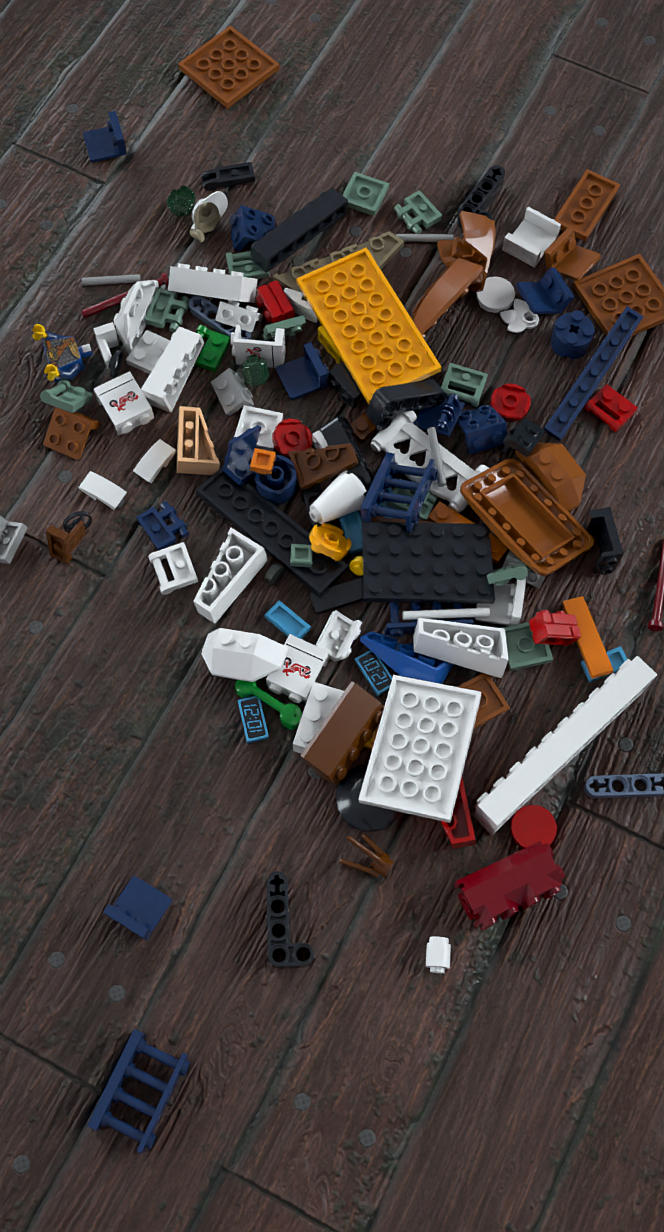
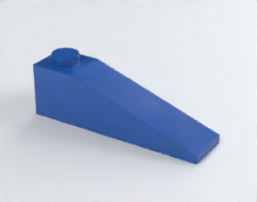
[360,631,454,684]

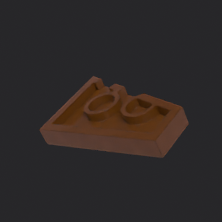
[288,443,359,490]

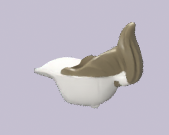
[190,191,228,242]

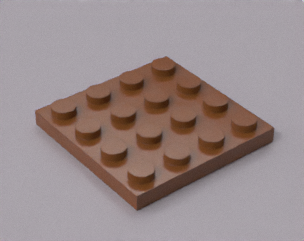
[178,25,280,109]
[572,253,664,337]

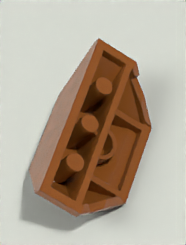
[515,442,586,512]

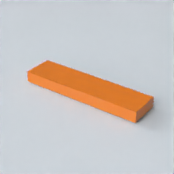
[562,596,613,679]

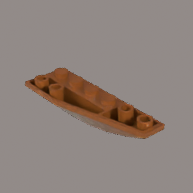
[410,258,484,338]

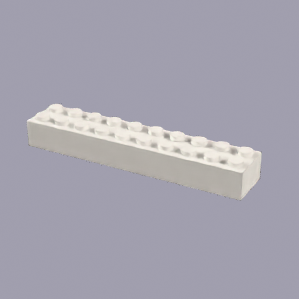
[473,656,657,835]

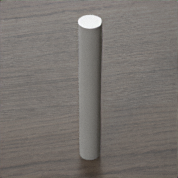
[396,234,453,242]
[82,274,141,286]
[427,427,446,487]

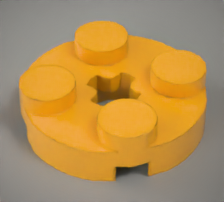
[309,523,351,561]

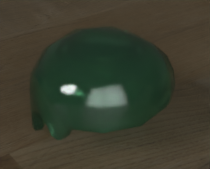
[167,185,196,217]

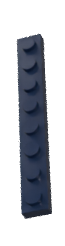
[543,306,644,442]

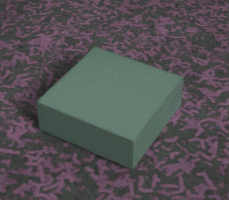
[290,544,312,567]

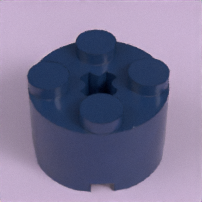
[551,310,595,359]
[255,455,297,505]

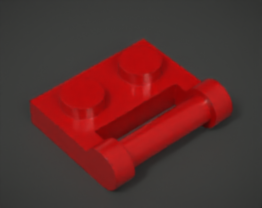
[583,384,638,433]

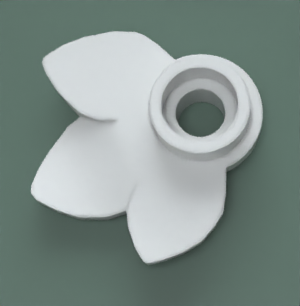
[500,299,539,333]

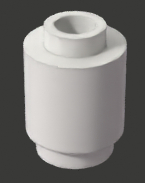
[426,937,451,973]

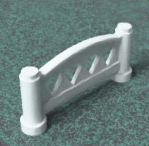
[370,410,489,513]

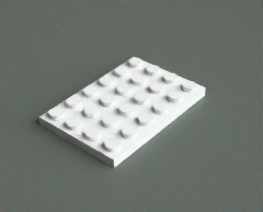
[358,675,482,823]

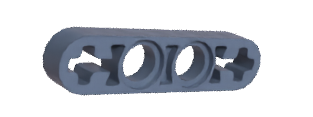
[189,296,252,340]
[584,774,664,798]

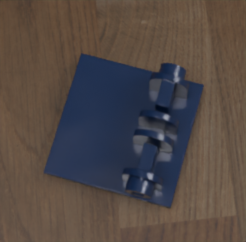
[414,393,465,436]

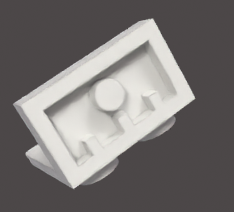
[475,578,526,626]

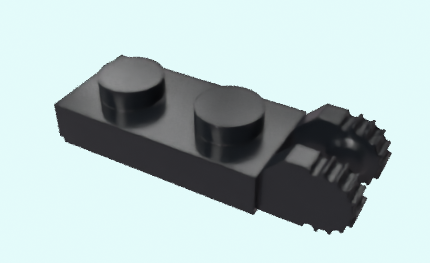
[201,162,255,191]

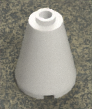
[309,471,367,524]

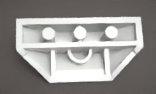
[114,280,159,354]
[201,628,288,682]

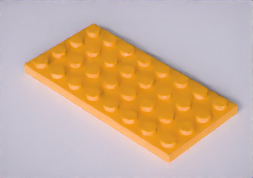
[296,247,442,404]

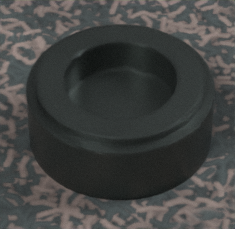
[265,564,285,586]

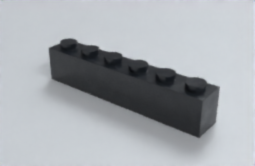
[250,187,348,273]

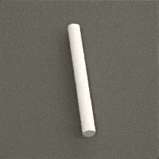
[402,608,490,620]

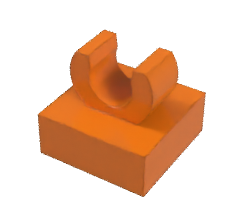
[250,448,276,475]

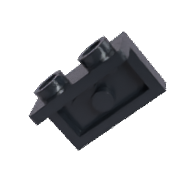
[502,418,545,458]

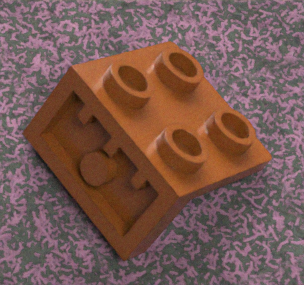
[544,228,601,281]
[43,407,101,460]

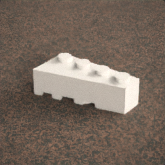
[168,263,258,303]
[141,327,204,413]
[413,618,509,678]

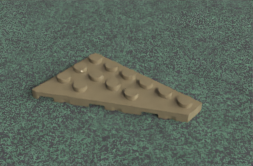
[273,231,404,302]

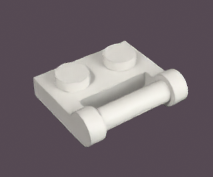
[148,542,198,595]

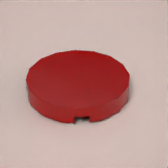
[490,384,531,422]
[272,418,313,459]
[510,805,557,849]

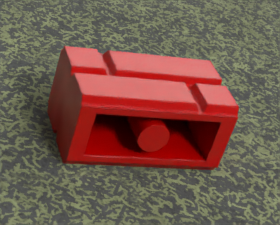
[255,280,295,324]
[529,610,581,646]

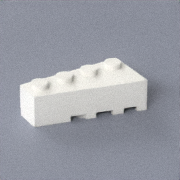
[194,528,268,623]

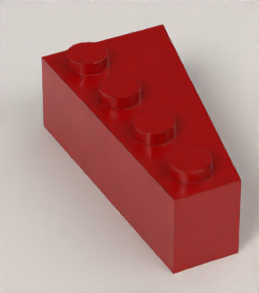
[439,777,476,849]

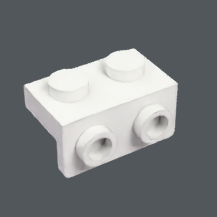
[215,300,263,332]
[315,610,362,662]

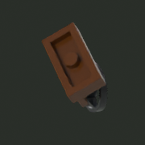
[46,511,92,564]

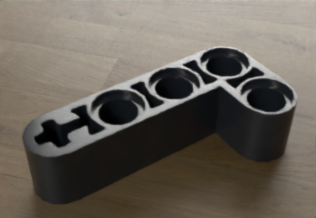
[457,165,505,229]
[366,379,447,430]
[320,416,375,494]
[266,871,314,969]

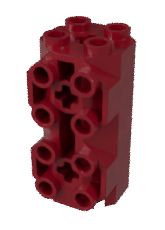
[454,841,565,931]

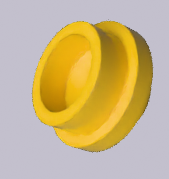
[349,556,363,576]

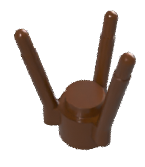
[340,834,394,878]

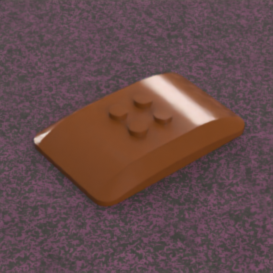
[460,458,594,576]

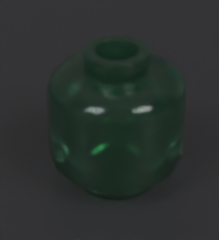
[241,354,269,386]

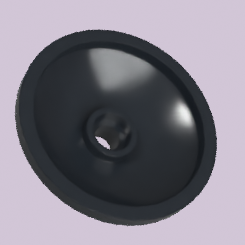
[336,764,401,832]

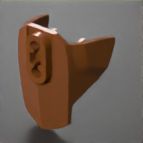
[437,211,496,292]

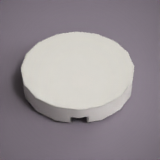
[476,277,515,313]

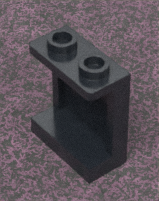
[328,362,363,408]
[582,507,624,575]

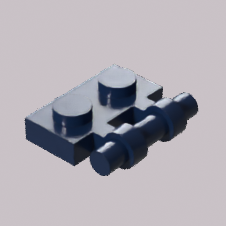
[136,501,189,551]

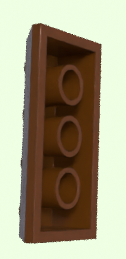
[300,681,384,785]

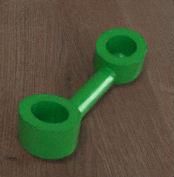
[235,679,302,730]

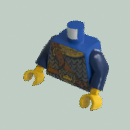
[32,324,93,383]

